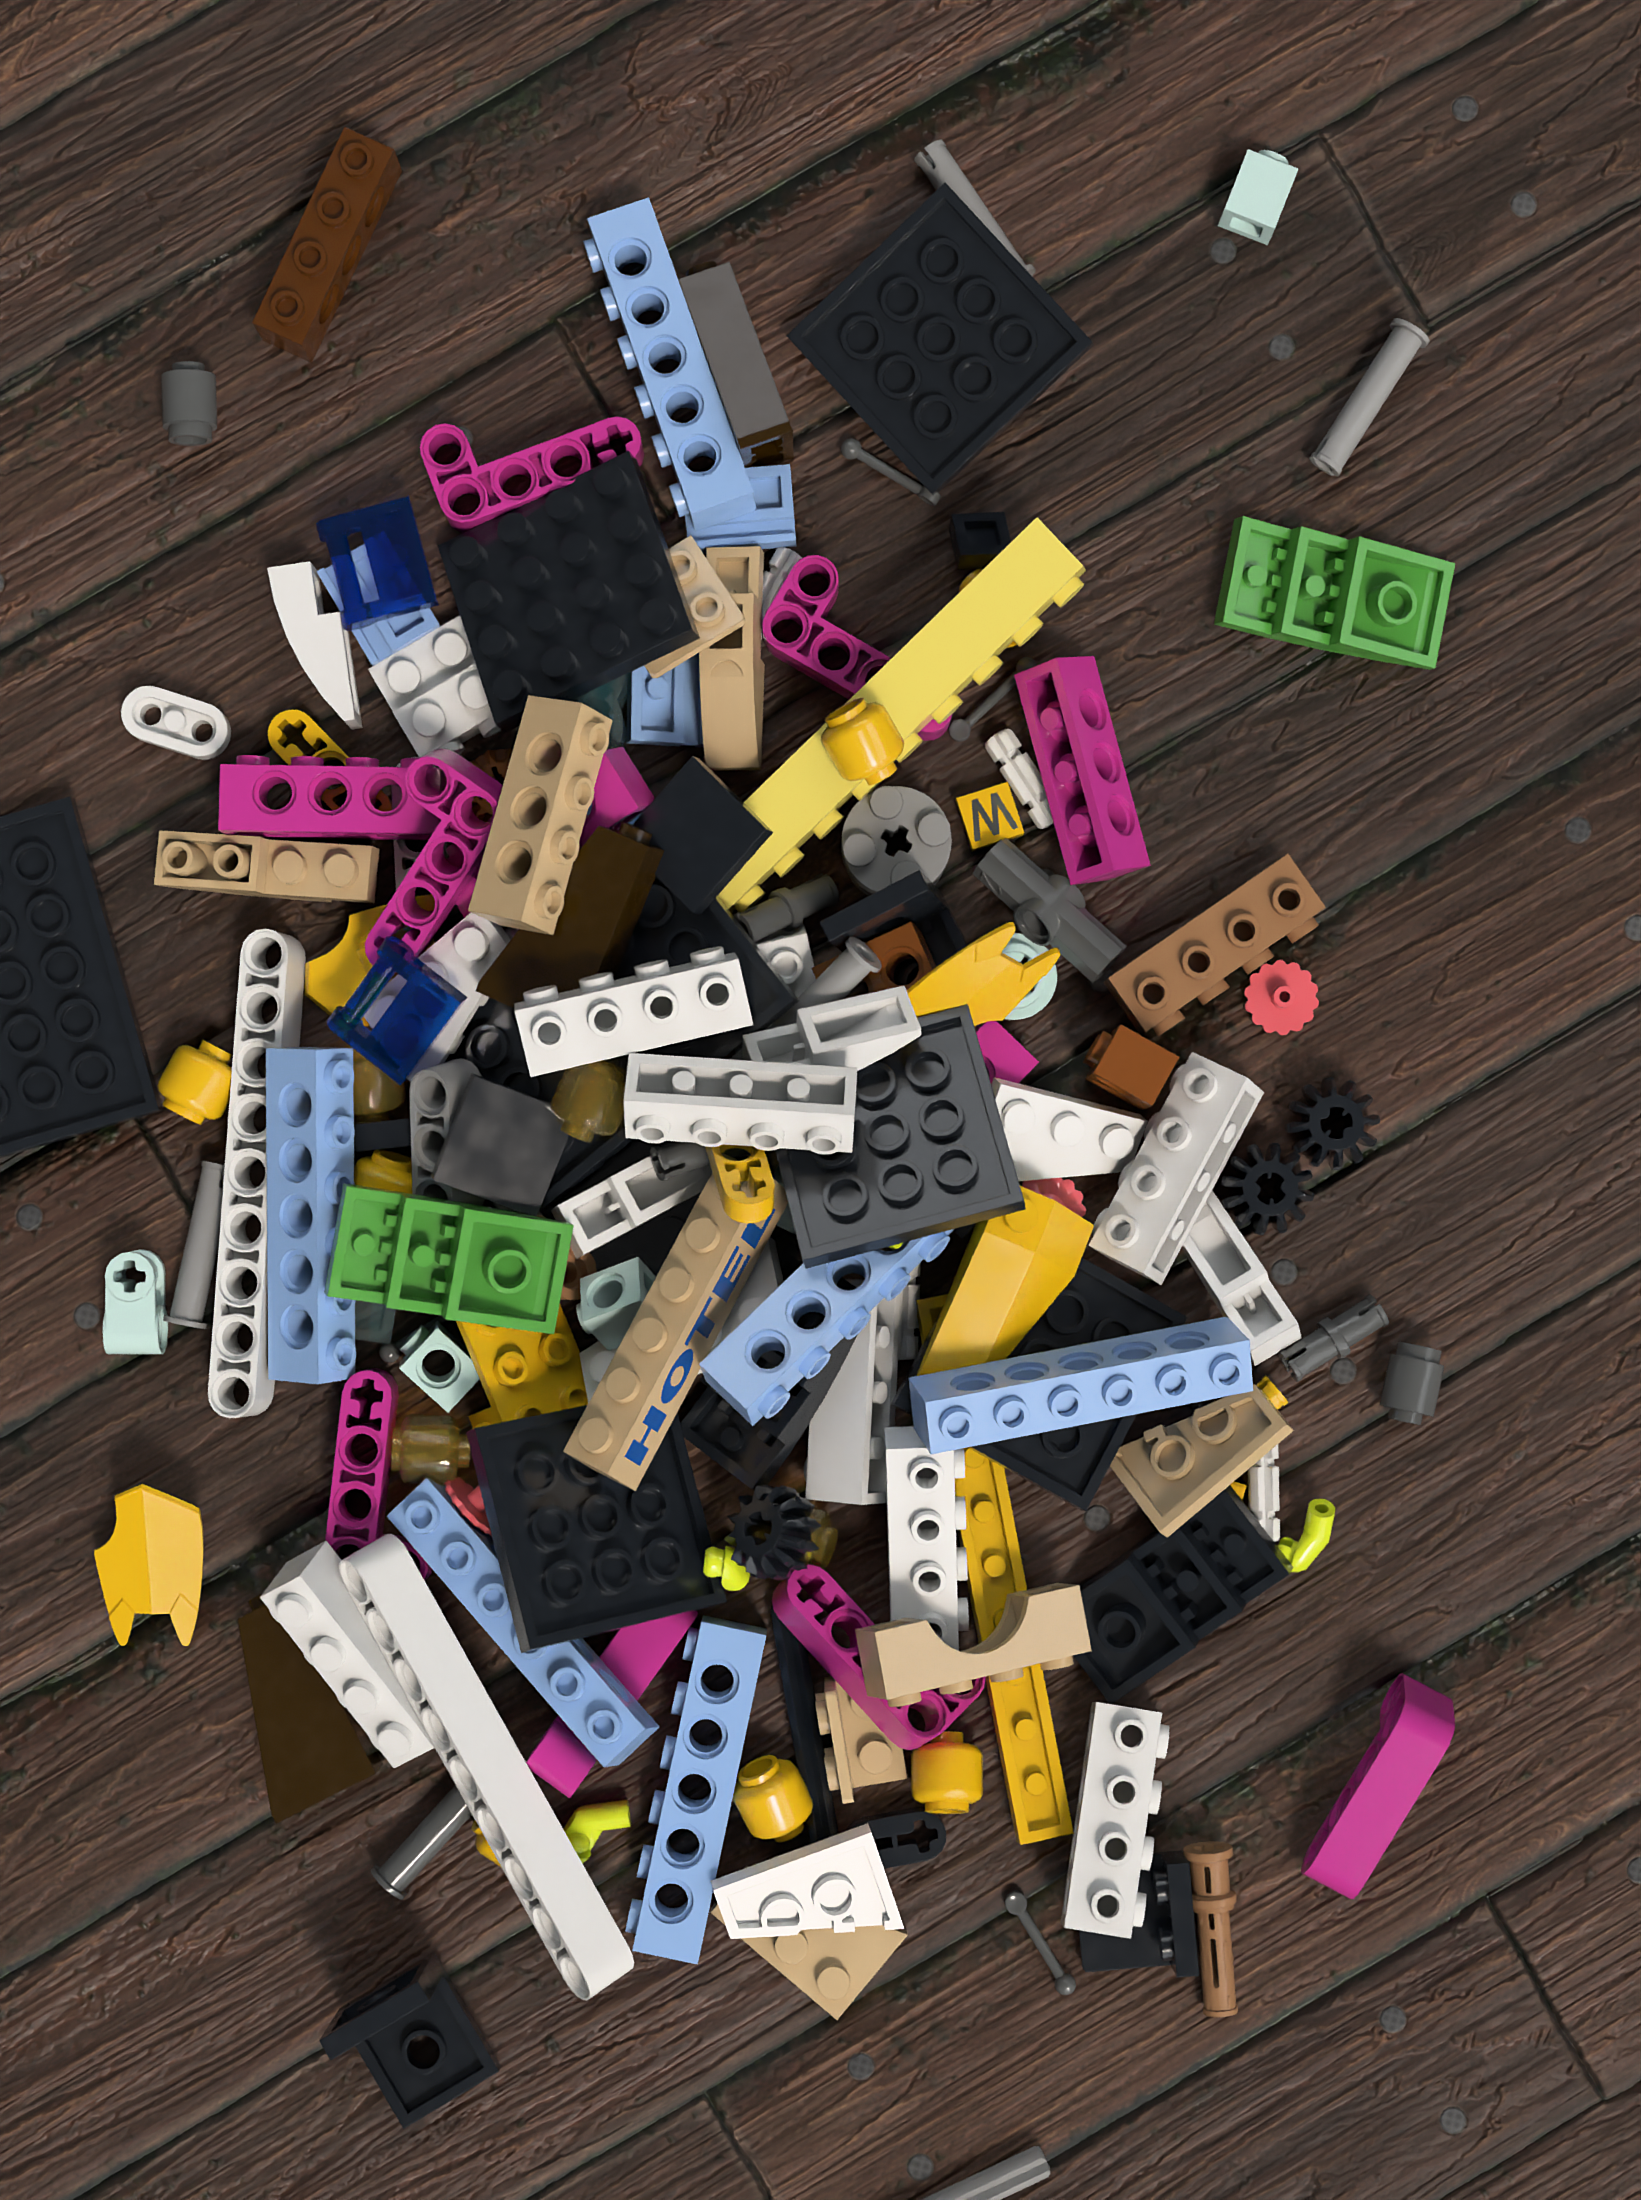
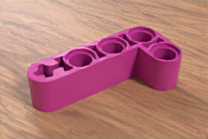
[420,416,644,533]
[762,555,952,741]
[365,749,503,973]
[325,1368,433,1581]
[772,1565,986,1750]
[526,1611,698,1798]
[1301,1673,1455,1899]

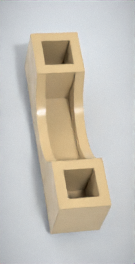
[855,1583,1092,1707]

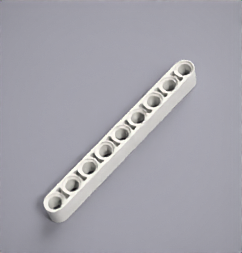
[208,929,306,1419]
[339,1534,634,2001]

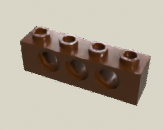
[252,127,402,363]

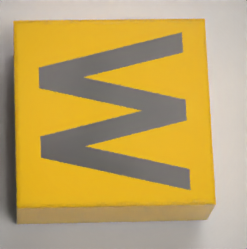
[955,782,1024,852]

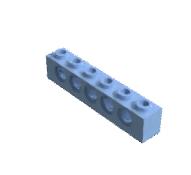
[583,197,757,531]
[266,1047,356,1384]
[699,1229,954,1426]
[908,1317,1253,1454]
[387,1478,659,1768]
[625,1615,767,1965]

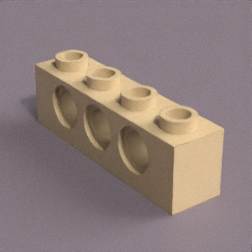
[468,695,613,935]

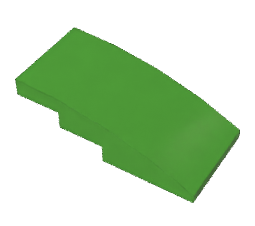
[1214,516,1455,670]
[324,1183,574,1334]

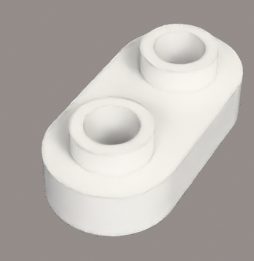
[121,686,231,760]

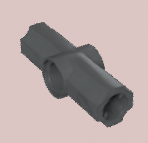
[973,838,1127,983]

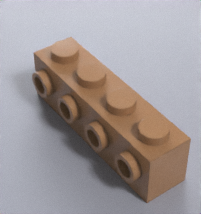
[1103,854,1326,1036]

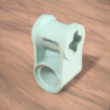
[103,1249,168,1354]

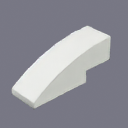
[267,561,363,730]
[742,986,921,1071]
[551,1155,712,1259]
[1181,1190,1302,1366]

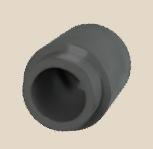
[161,361,218,446]
[1379,1342,1444,1425]

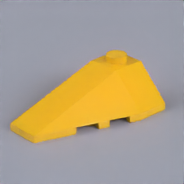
[917,1186,1094,1376]

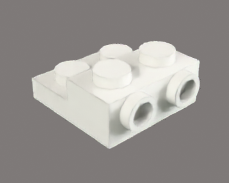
[368,615,501,758]

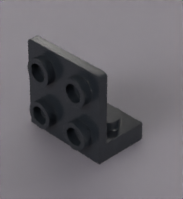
[1079,1850,1199,1978]

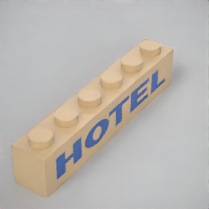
[563,1153,788,1491]

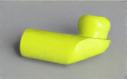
[1277,1499,1335,1573]
[703,1545,750,1591]
[563,1799,631,1864]

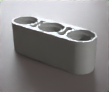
[409,1059,485,1206]

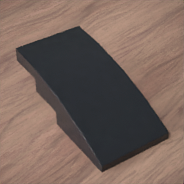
[680,1241,858,1491]
[1073,1485,1293,1704]

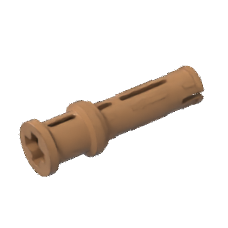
[1183,1841,1238,2018]

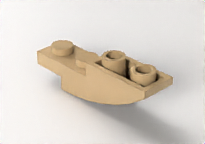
[699,546,765,771]
[154,830,379,903]

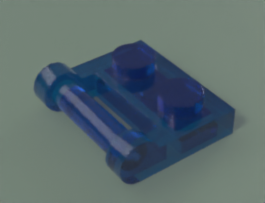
[316,496,439,631]
[326,936,468,1085]

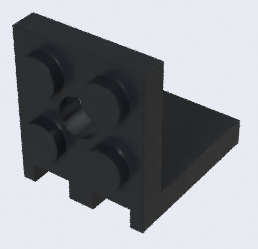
[820,870,968,992]
[319,1952,501,2129]

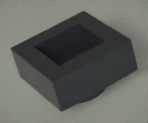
[949,512,1011,570]

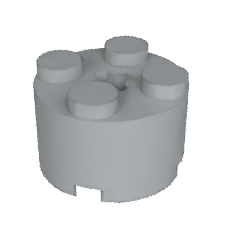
[841,786,952,896]

